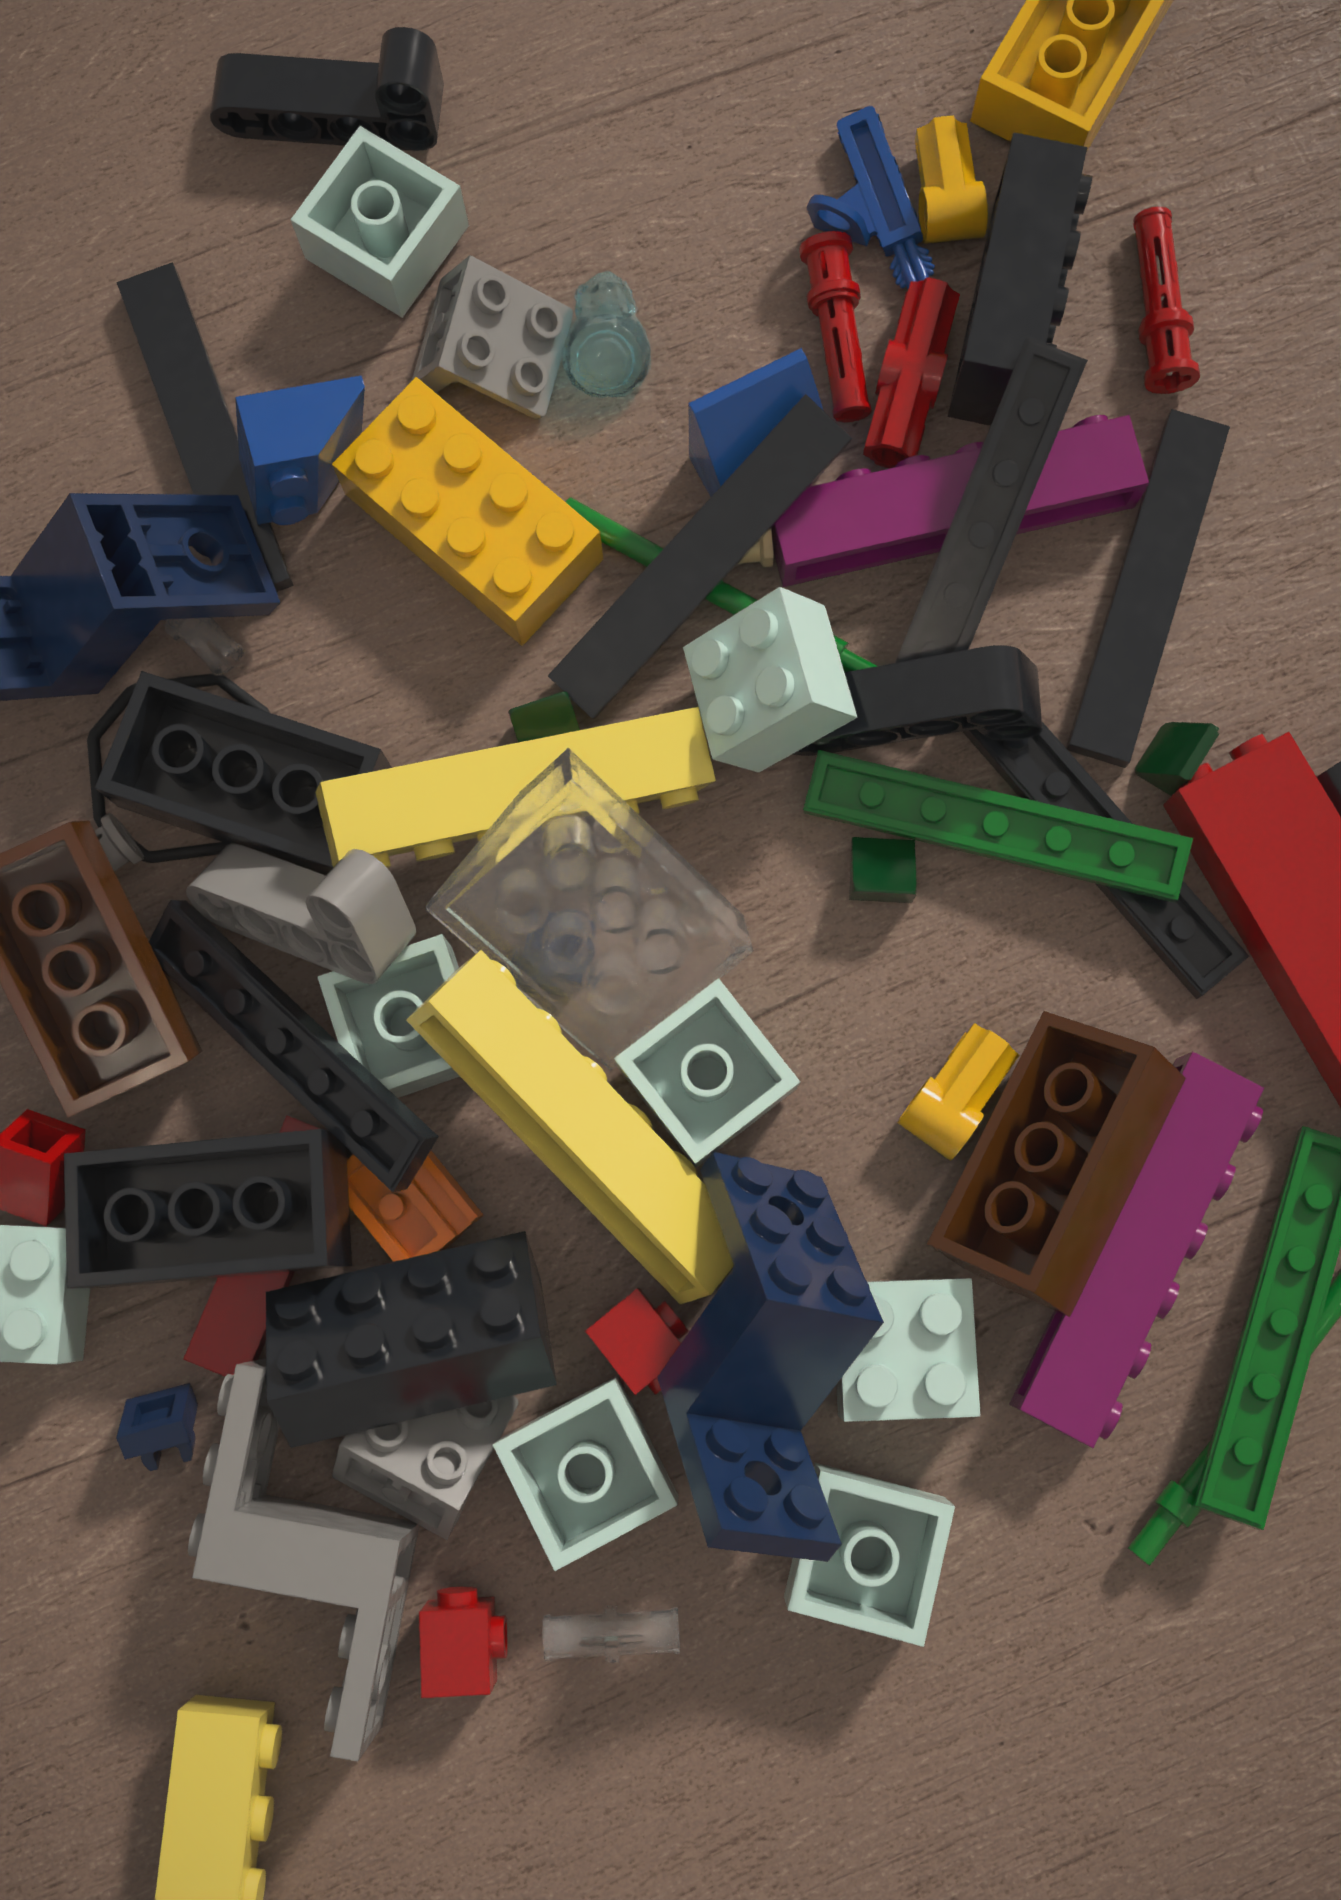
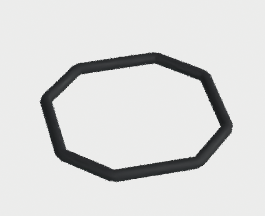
[87,673,270,863]

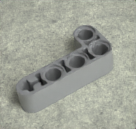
[186,843,417,984]

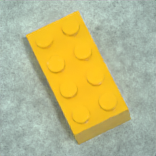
[970,0,1174,153]
[332,377,603,646]

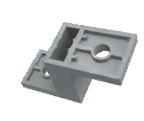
[188,1358,420,1762]

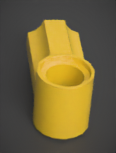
[915,115,988,244]
[897,1023,1020,1161]

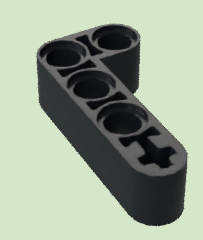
[210,27,444,151]
[793,645,1043,756]

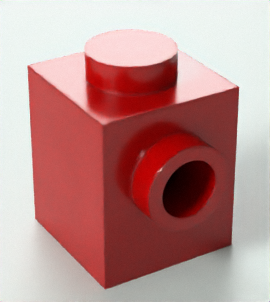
[0,1109,86,1227]
[585,1288,689,1395]
[419,1586,508,1698]

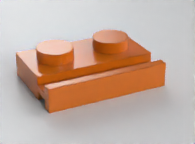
[347,1151,484,1262]

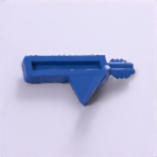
[807,106,935,289]

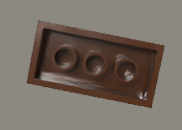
[0,820,202,1118]
[927,1011,1186,1317]

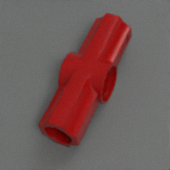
[863,277,960,469]

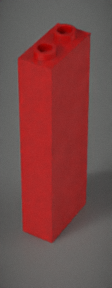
[1163,732,1341,1108]

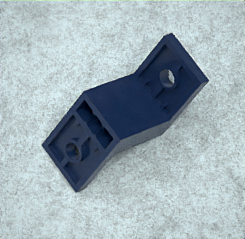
[0,493,281,701]
[657,1151,884,1562]

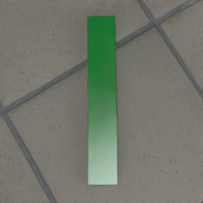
[803,750,1193,903]
[1192,1126,1341,1530]

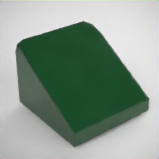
[508,691,580,743]
[1135,722,1220,796]
[849,837,917,903]

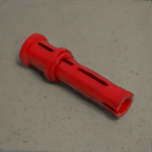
[1133,206,1200,394]
[799,231,872,423]

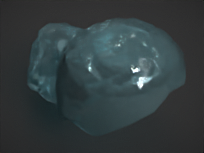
[562,271,651,398]

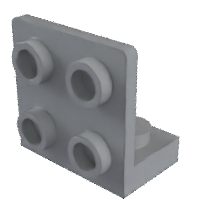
[412,255,573,419]
[332,1396,518,1540]

